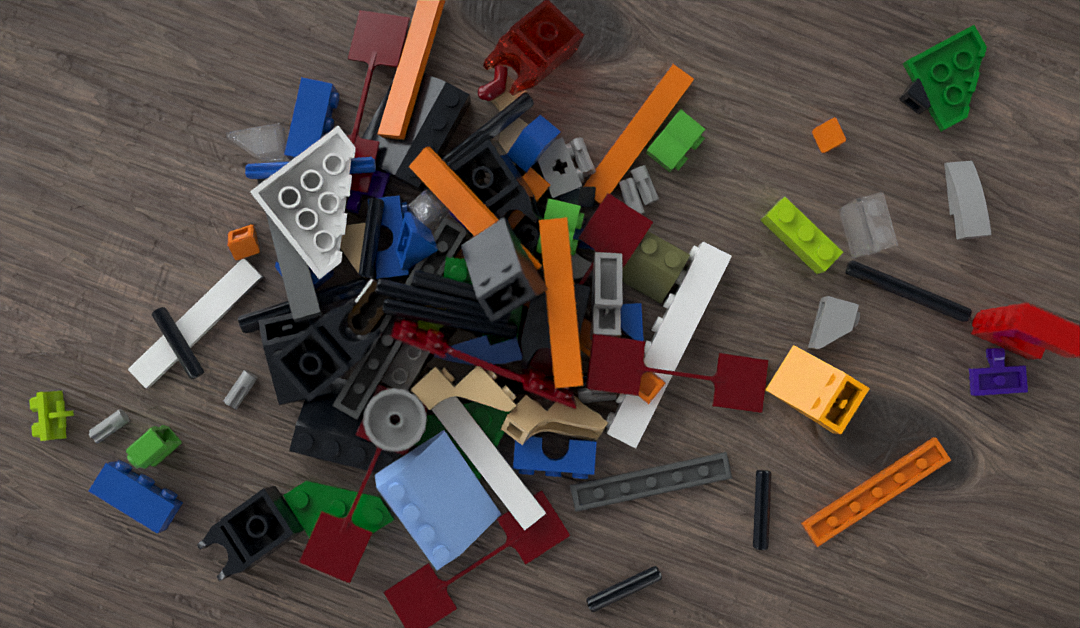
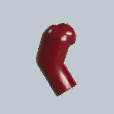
[478,66,508,101]

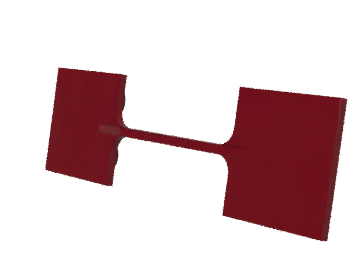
[347,10,410,193]
[518,193,653,376]
[391,318,577,409]
[586,334,769,413]
[299,384,428,584]
[383,490,571,628]

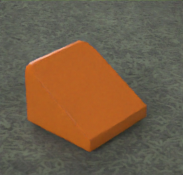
[812,117,846,153]
[228,224,260,260]

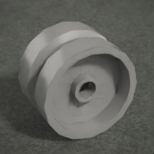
[363,388,426,451]

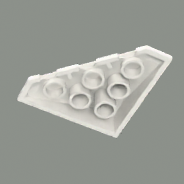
[250,126,356,279]

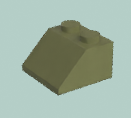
[622,231,690,304]

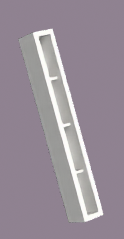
[605,242,732,448]

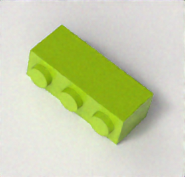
[760,197,843,274]

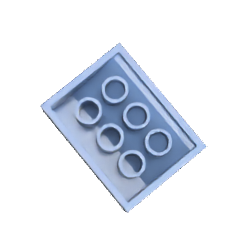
[375,430,501,570]

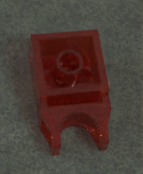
[483,0,584,96]

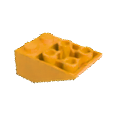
[765,345,870,435]

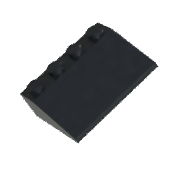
[362,73,471,193]
[289,378,418,473]

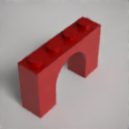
[971,303,1080,360]

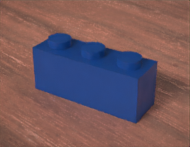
[284,77,340,160]
[89,460,183,534]

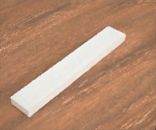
[128,258,264,388]
[431,396,546,530]

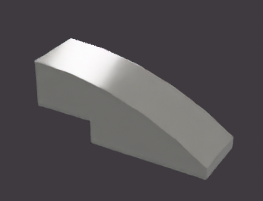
[944,161,991,240]
[590,252,622,340]

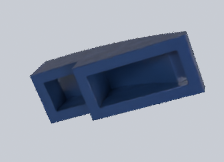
[434,335,523,365]

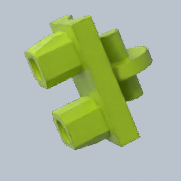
[29,391,74,441]

